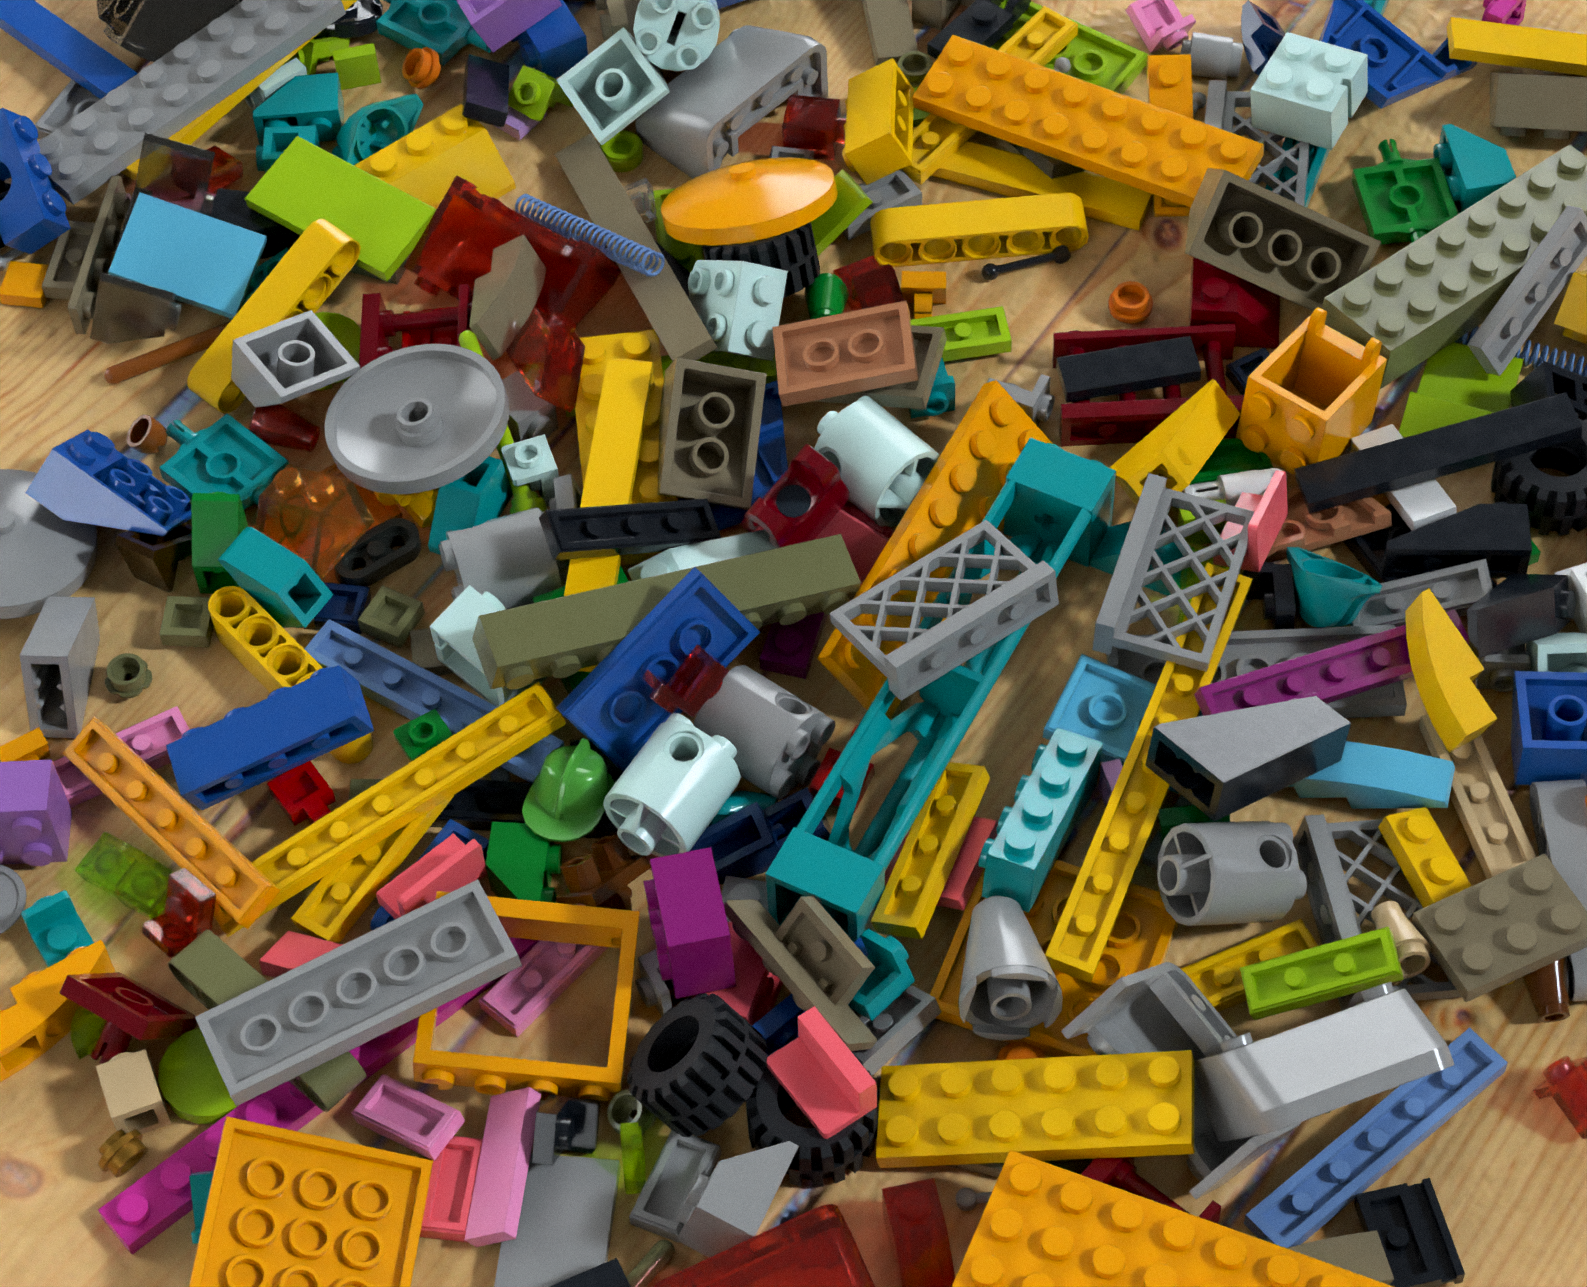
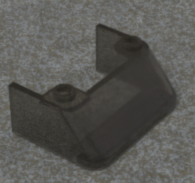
[90,132,215,344]

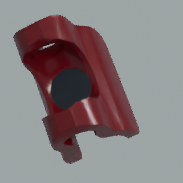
[741,443,849,548]

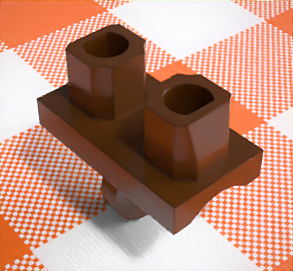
[556,835,651,911]

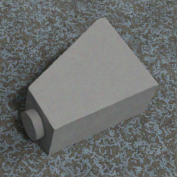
[20,596,100,738]

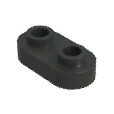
[332,518,421,587]

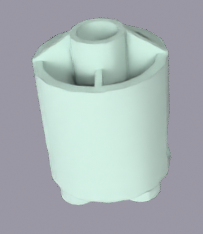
[633,0,720,72]
[814,396,940,527]
[603,713,741,857]

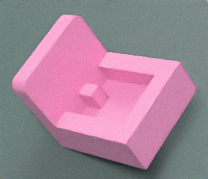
[1126,0,1196,53]

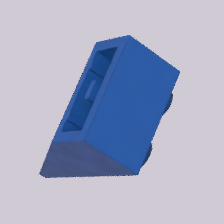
[25,430,192,536]

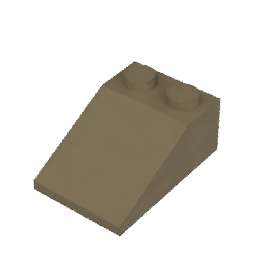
[658,358,767,510]

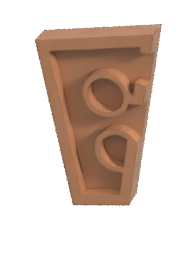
[1220,486,1392,562]

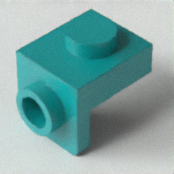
[848,929,915,1021]

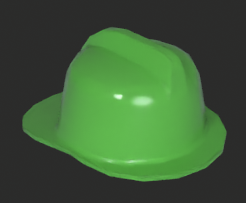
[522,738,614,842]

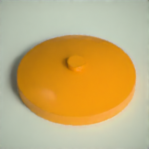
[661,157,838,246]

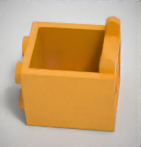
[1236,307,1387,474]

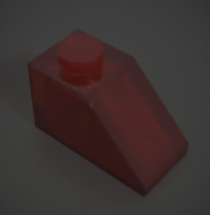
[506,308,585,413]
[882,1178,956,1287]

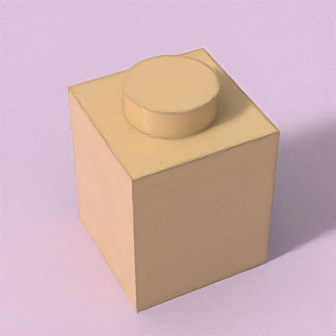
[95,1049,171,1134]

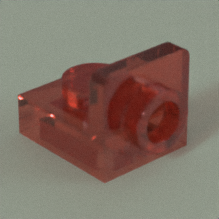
[142,868,216,958]
[1533,1055,1587,1139]

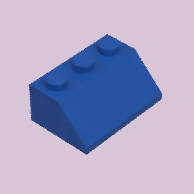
[1511,671,1587,786]

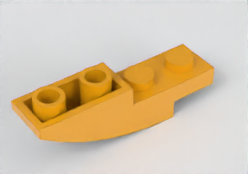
[1146,54,1193,217]
[0,940,115,1082]

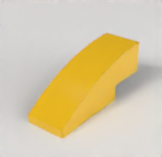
[1405,588,1498,753]

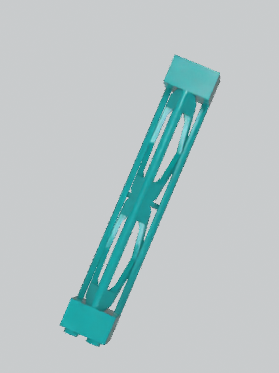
[765,437,1116,942]

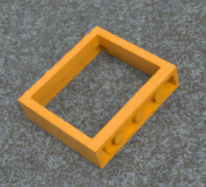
[413,891,640,1102]

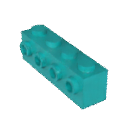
[979,728,1103,913]

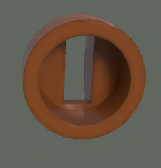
[127,414,167,455]

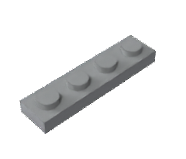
[1467,206,1587,376]

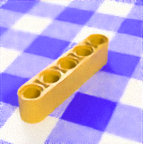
[870,193,1089,267]
[187,219,361,414]
[208,586,373,764]

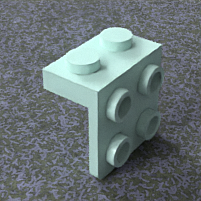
[688,260,788,361]

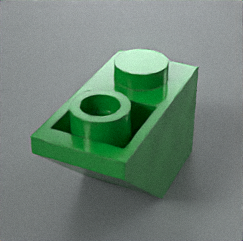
[191,492,248,594]
[486,822,562,903]

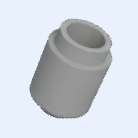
[1180,32,1243,80]

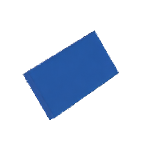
[556,567,760,772]

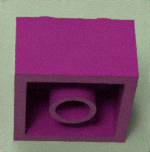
[643,847,736,998]

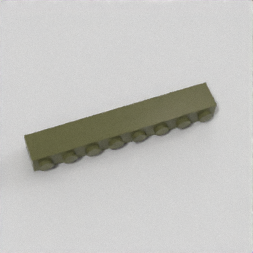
[472,534,861,690]

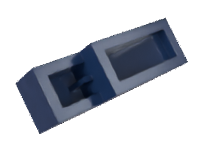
[690,787,832,885]

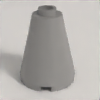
[958,896,1063,1041]

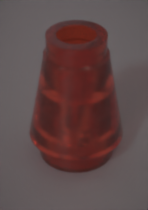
[249,404,321,452]

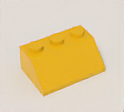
[354,104,516,246]

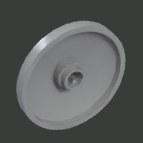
[324,344,510,494]
[0,469,98,619]

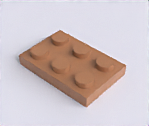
[772,300,918,407]

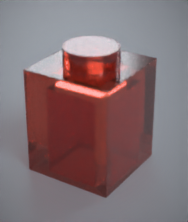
[782,95,846,160]

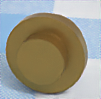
[98,1129,148,1178]

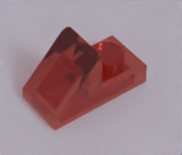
[833,256,905,311]

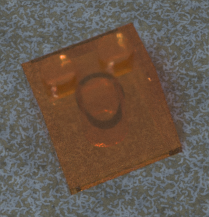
[255,464,375,580]

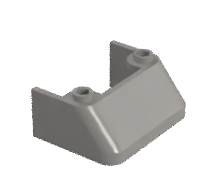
[1061,962,1301,1200]
[1195,982,1455,1143]

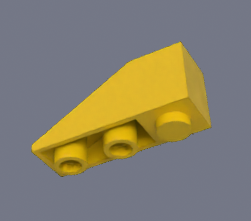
[1109,379,1240,505]

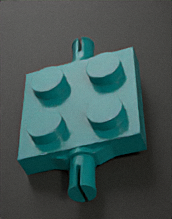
[376,0,491,66]
[159,413,291,518]

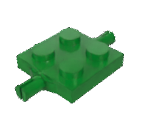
[1351,139,1458,245]

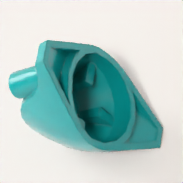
[332,94,424,165]
[1286,547,1383,628]

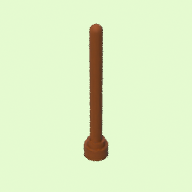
[104,321,230,384]

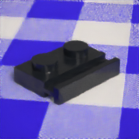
[1354,1178,1465,1287]

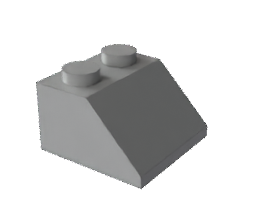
[231,310,360,407]
[675,1141,799,1270]

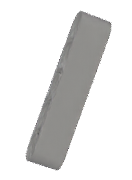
[1530,779,1587,1001]

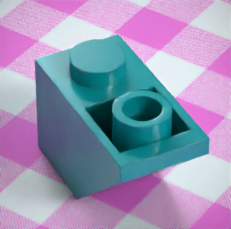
[253,73,344,145]
[1433,124,1516,213]
[428,456,513,555]
[218,527,333,628]

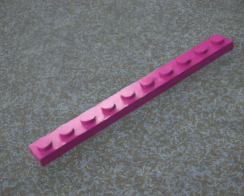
[98,937,540,1255]

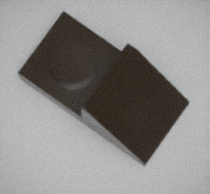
[115,523,192,592]

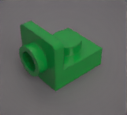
[393,709,453,762]

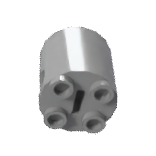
[438,507,570,609]
[694,665,835,800]
[1157,821,1307,926]

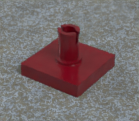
[59,972,197,1064]

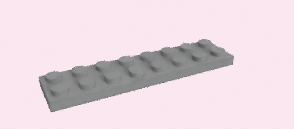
[38,0,346,205]

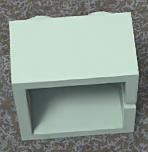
[1250,32,1368,150]
[430,585,547,707]

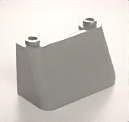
[636,25,828,179]

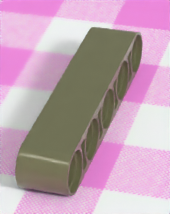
[167,929,367,1113]

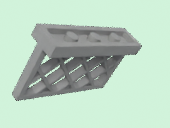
[1204,80,1310,206]
[1092,473,1254,672]
[830,520,1059,701]
[1293,814,1462,1011]

